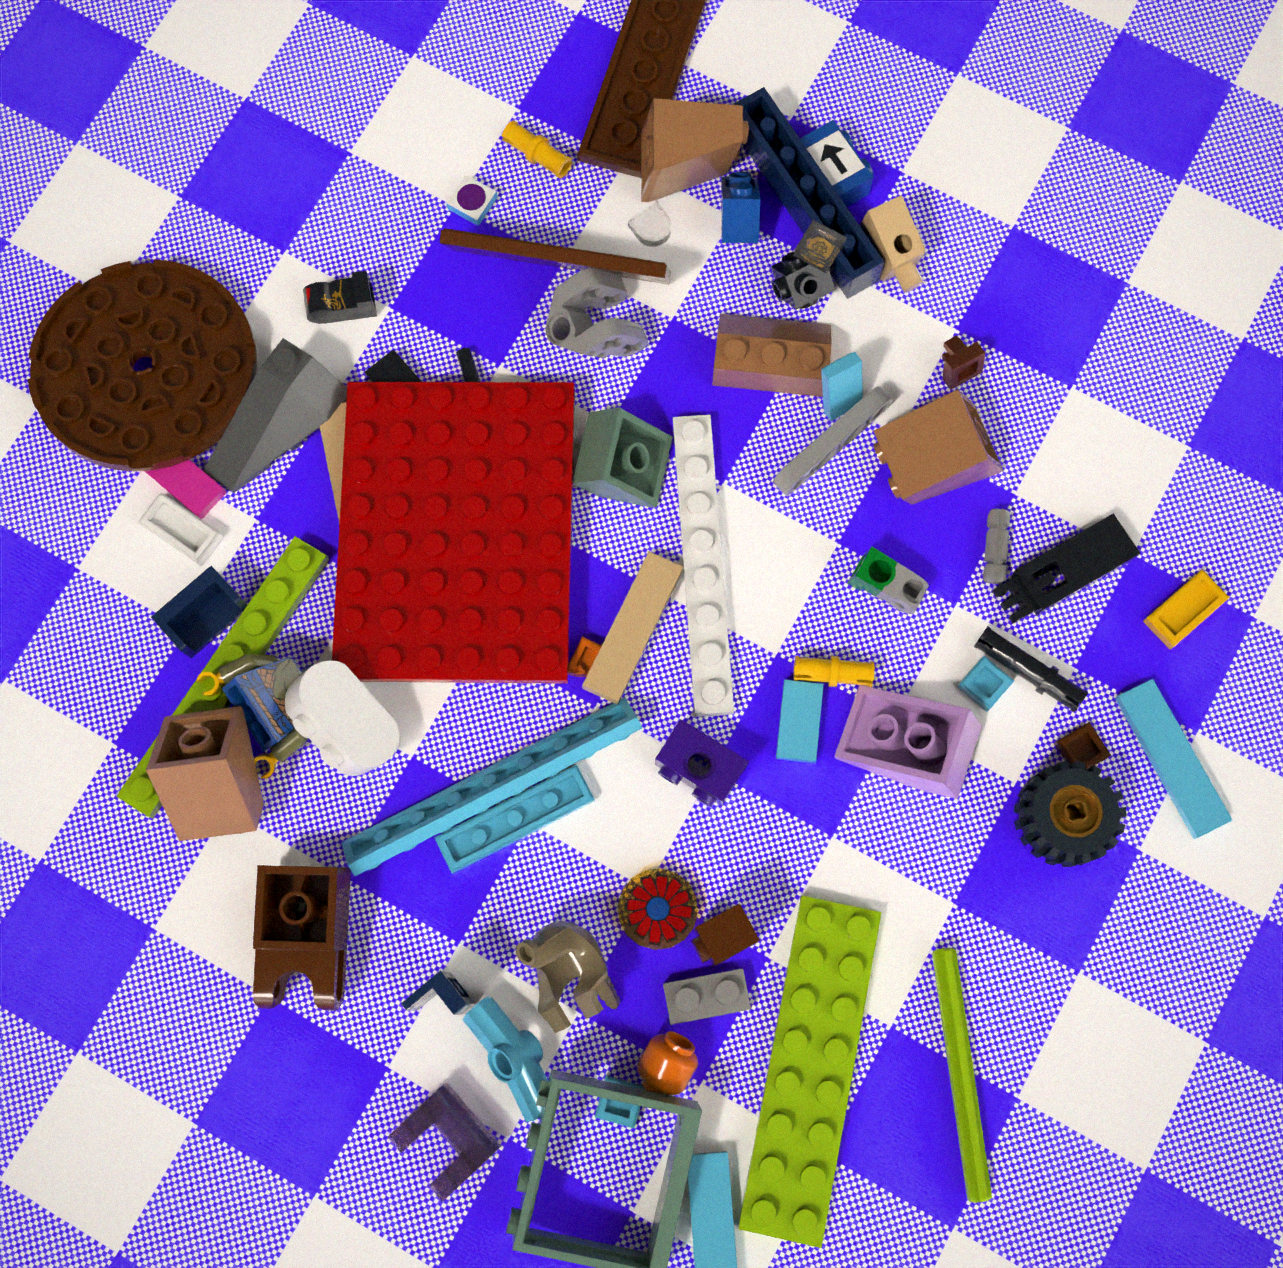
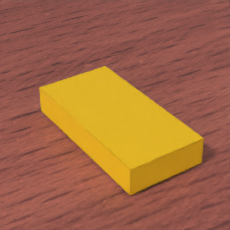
[1143,569,1230,650]

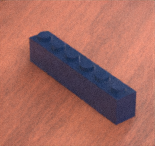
[733,87,884,299]

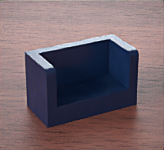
[151,566,248,659]

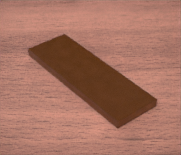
[577,0,707,178]
[439,228,671,285]

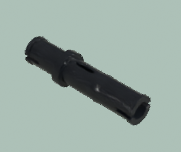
[973,626,1088,713]

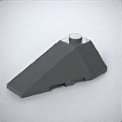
[203,338,347,493]

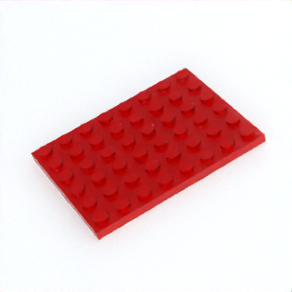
[332,382,575,684]

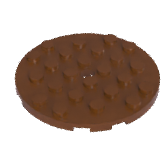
[28,259,257,471]

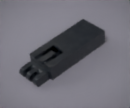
[992,513,1141,624]

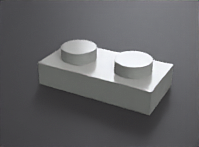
[663,968,751,1025]

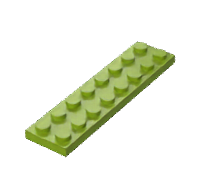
[738,895,882,1248]

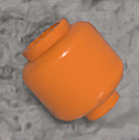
[637,1031,698,1095]

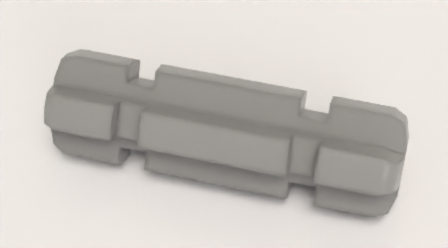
[983,508,1010,584]

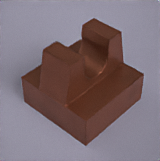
[942,335,986,390]

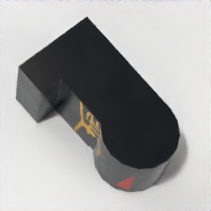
[303,270,377,324]

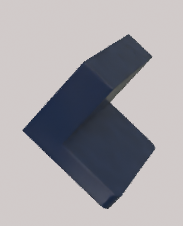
[401,970,476,1015]

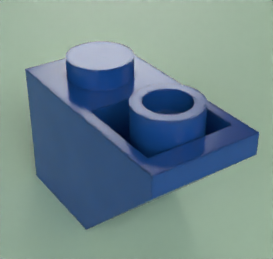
[721,172,761,243]

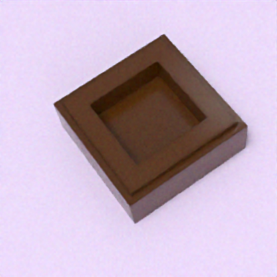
[1054,722,1111,769]

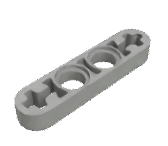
[773,386,893,496]

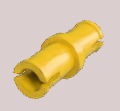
[502,120,573,179]
[793,655,875,687]

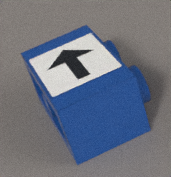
[800,120,873,207]

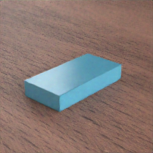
[821,351,863,421]
[776,680,824,763]

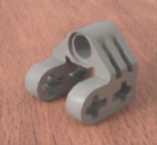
[545,268,648,358]

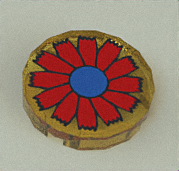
[618,868,698,950]

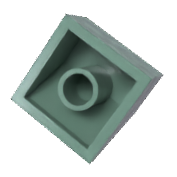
[572,407,673,508]

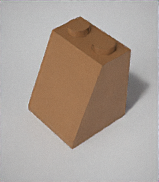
[641,98,749,202]
[873,389,1004,505]
[146,706,264,841]

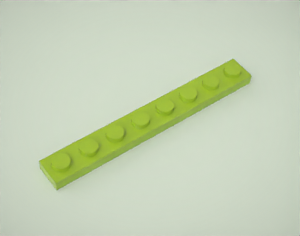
[116,536,330,819]

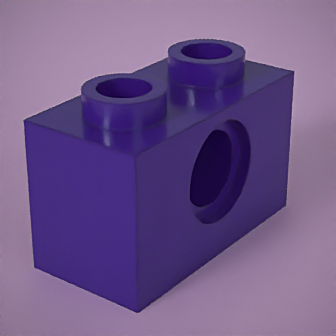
[655,719,749,807]

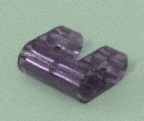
[387,1083,501,1202]

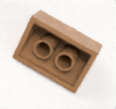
[712,313,832,397]

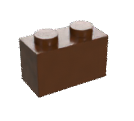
[691,903,760,967]

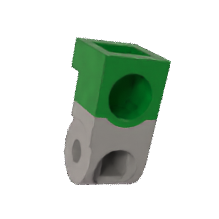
[847,546,929,614]

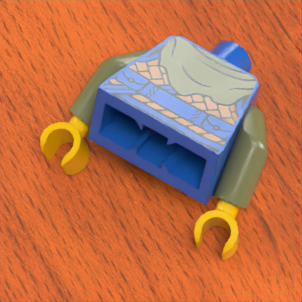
[197,654,314,779]

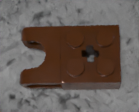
[253,865,351,1011]

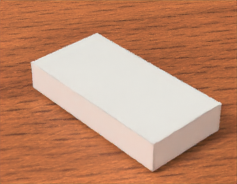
[138,492,224,566]

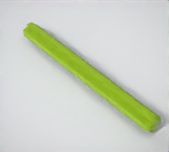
[932,948,992,1203]

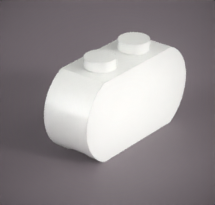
[285,660,400,776]

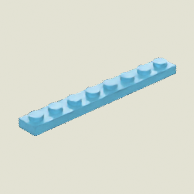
[341,697,642,876]

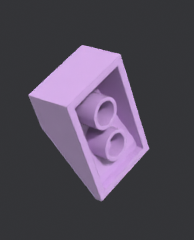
[834,685,982,799]

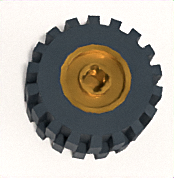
[1014,761,1127,867]

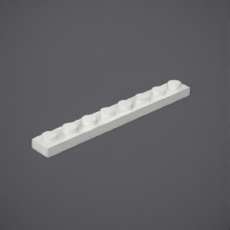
[673,415,734,717]

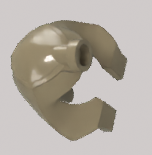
[516,921,620,1033]

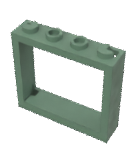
[506,1069,702,1268]

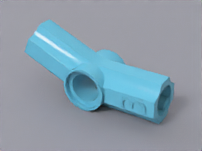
[462,996,559,1122]

